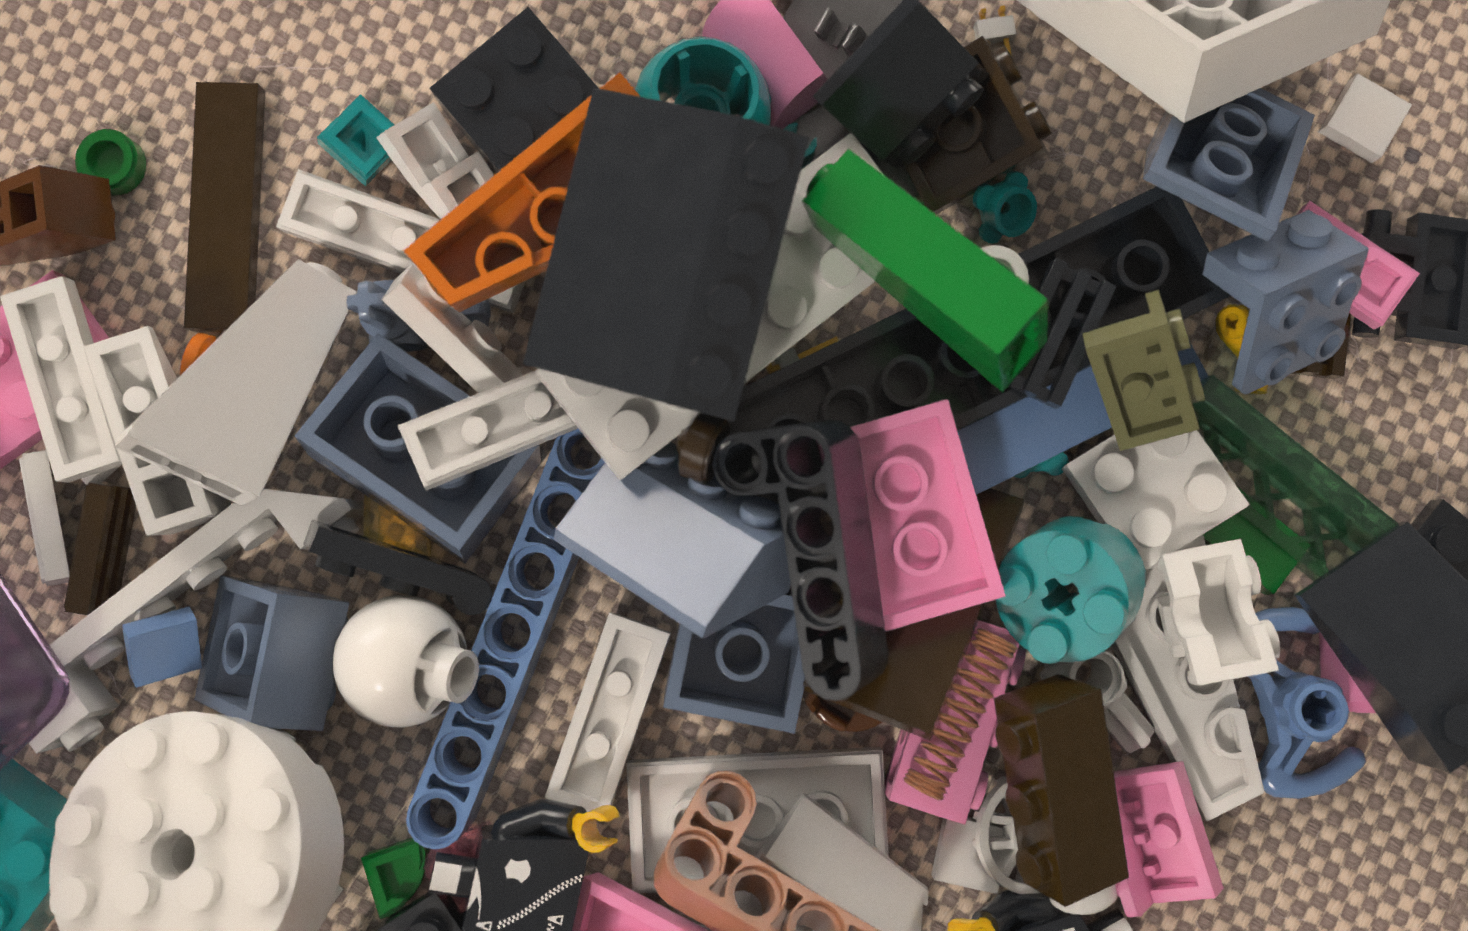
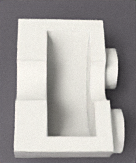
[1157,539,1280,686]

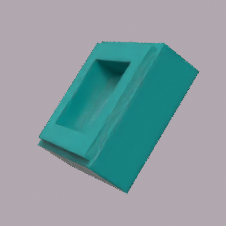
[317,94,394,187]

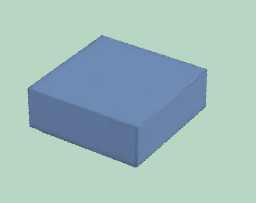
[122,606,202,688]

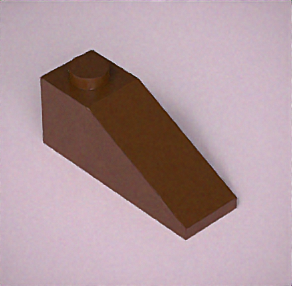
[0,165,116,266]

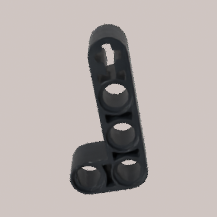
[713,420,888,701]

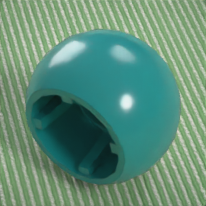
[635,37,771,125]

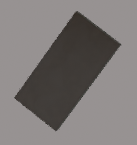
[803,488,1024,741]

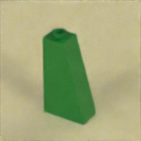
[802,148,1048,392]

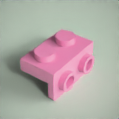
[1114,761,1224,917]

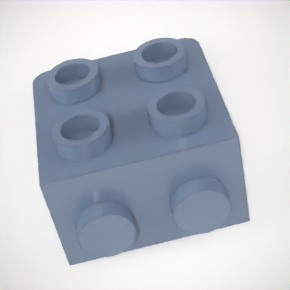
[1203,210,1369,394]

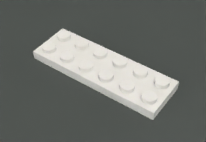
[536,133,885,480]

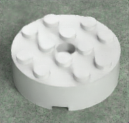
[50,712,344,931]

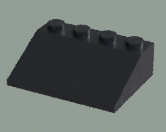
[523,87,810,421]

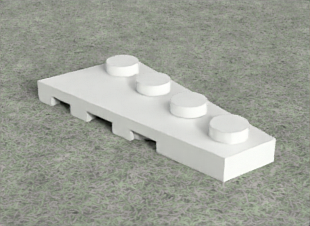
[1111,535,1265,822]

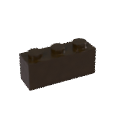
[994,674,1129,907]

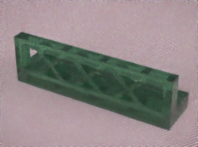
[1193,374,1399,581]

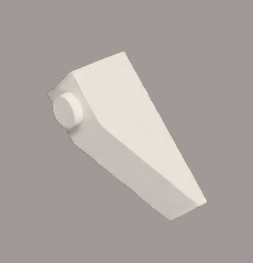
[83,326,231,536]

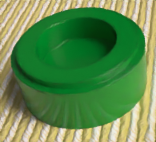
[75,129,146,196]

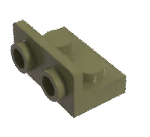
[1082,290,1206,451]

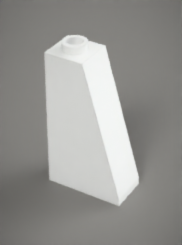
[114,259,357,506]

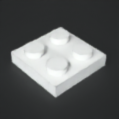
[1062,430,1250,571]

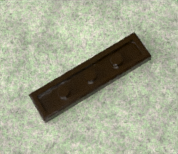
[184,82,266,332]

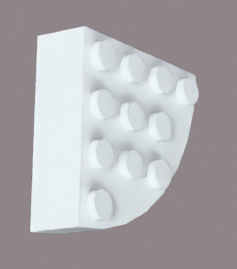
[1017,0,1390,123]

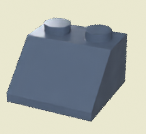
[194,575,349,731]

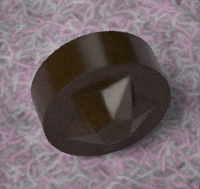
[676,413,730,484]

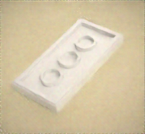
[626,747,889,893]

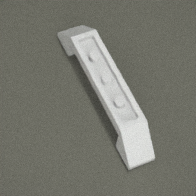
[29,489,369,754]

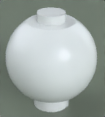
[333,595,479,728]

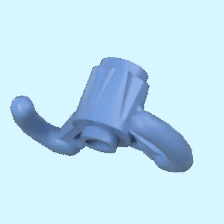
[1247,607,1366,799]

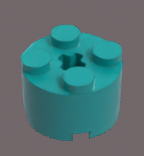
[996,516,1146,664]

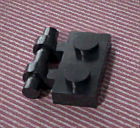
[1352,209,1468,349]

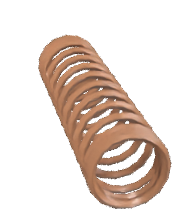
[903,628,1018,801]

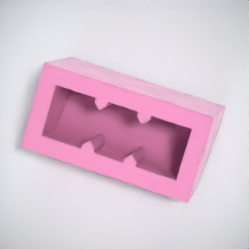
[702,0,827,129]

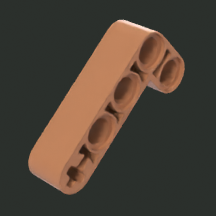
[653,771,880,931]

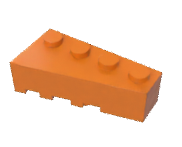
[403,72,641,312]

